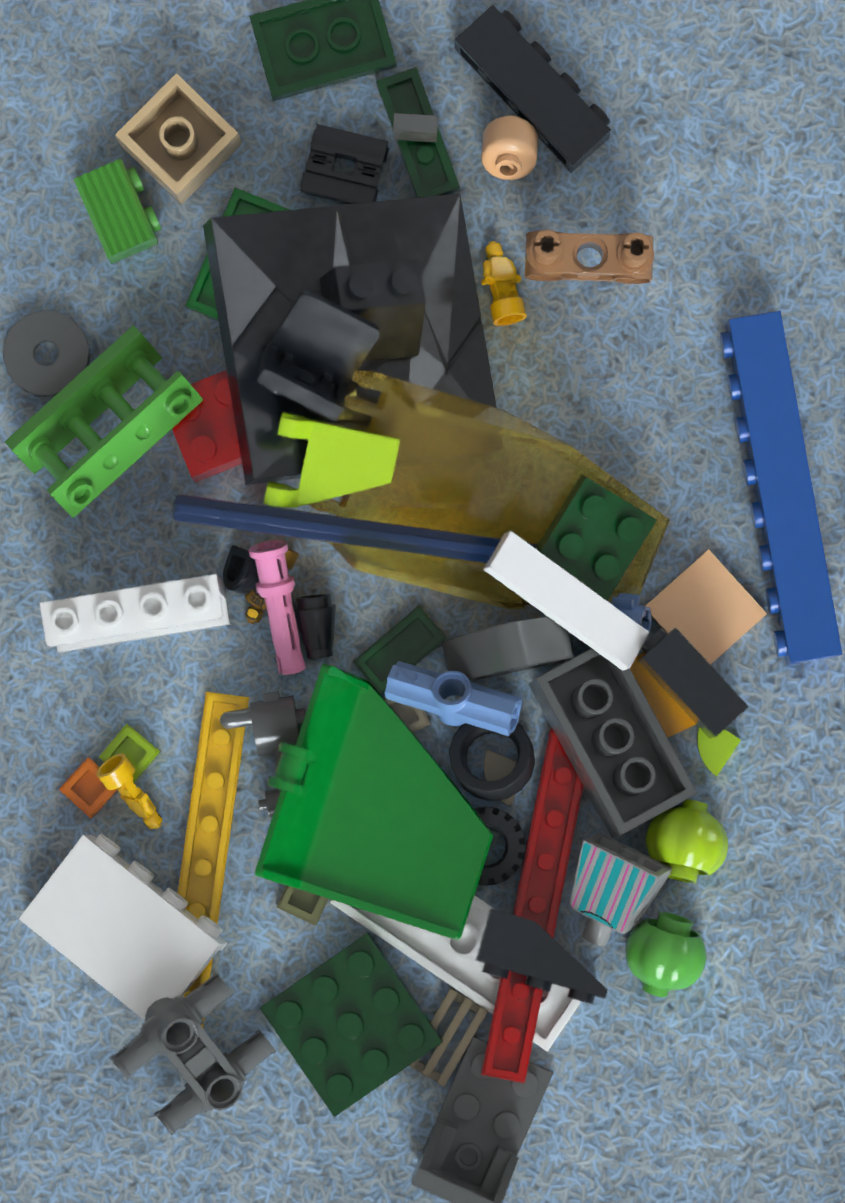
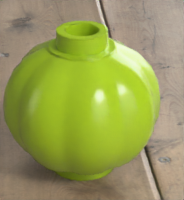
[645,799,728,883]

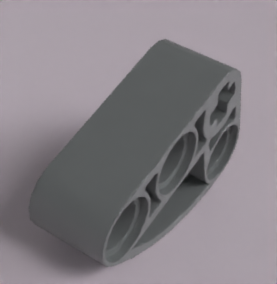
[442,617,574,681]

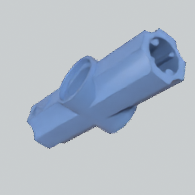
[385,661,522,736]

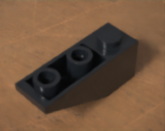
[475,909,608,1004]

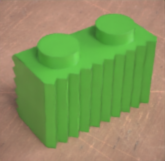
[73,159,162,264]

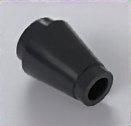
[293,594,336,659]

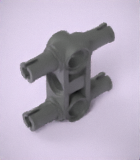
[110,972,276,1135]

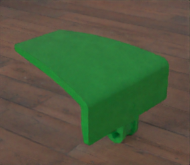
[255,663,493,940]

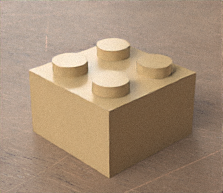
[115,73,242,205]

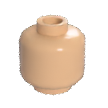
[481,115,538,180]

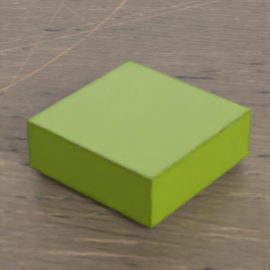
[99,724,161,783]

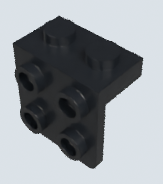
[256,290,380,422]

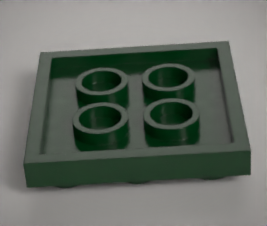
[260,932,443,1117]

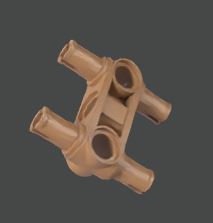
[525,230,654,284]

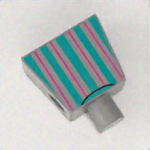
[570,832,672,946]

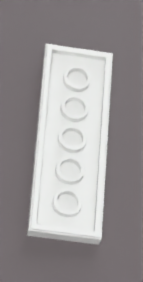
[330,895,597,1052]

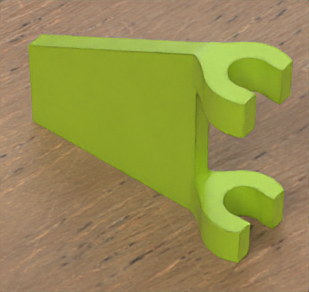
[263,412,400,508]

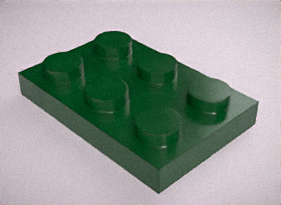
[249,0,397,101]
[535,474,657,601]

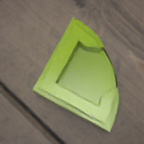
[697,727,741,777]

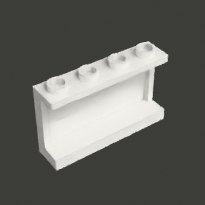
[40,574,231,653]
[19,833,227,1021]

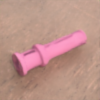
[249,540,306,675]

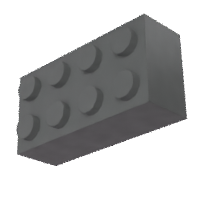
[528,649,697,838]

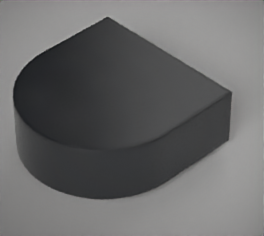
[223,545,259,595]

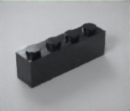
[455,5,611,173]

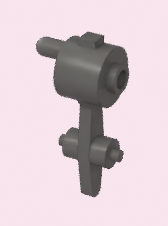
[220,691,306,818]

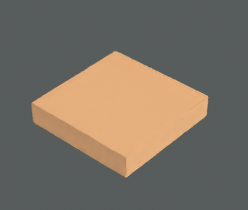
[646,549,767,665]

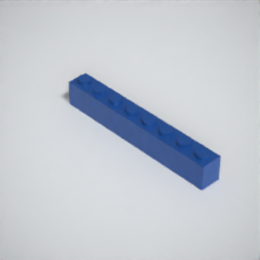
[720,310,843,665]

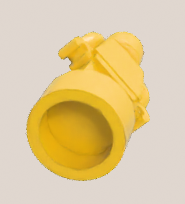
[481,241,527,326]
[96,753,163,829]

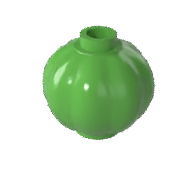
[625,912,707,997]

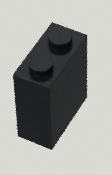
[638,627,749,738]

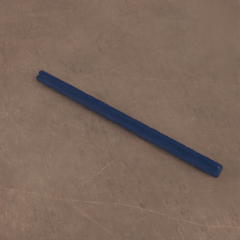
[172,494,538,563]

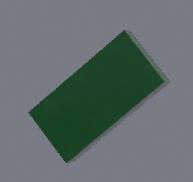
[353,605,447,695]

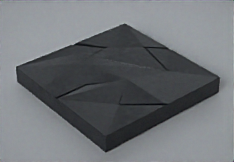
[203,193,504,485]

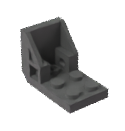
[411,1036,553,1203]

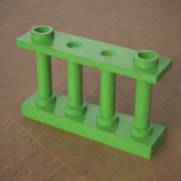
[5,325,203,518]

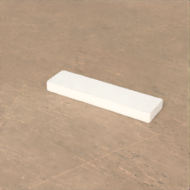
[483,531,650,671]

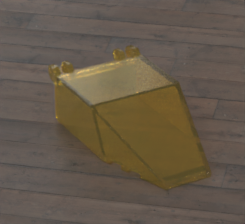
[309,370,670,610]

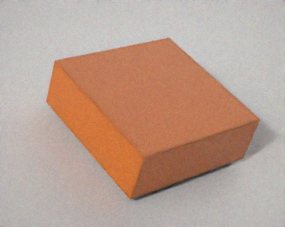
[59,757,118,819]

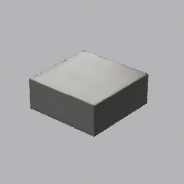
[393,113,438,142]

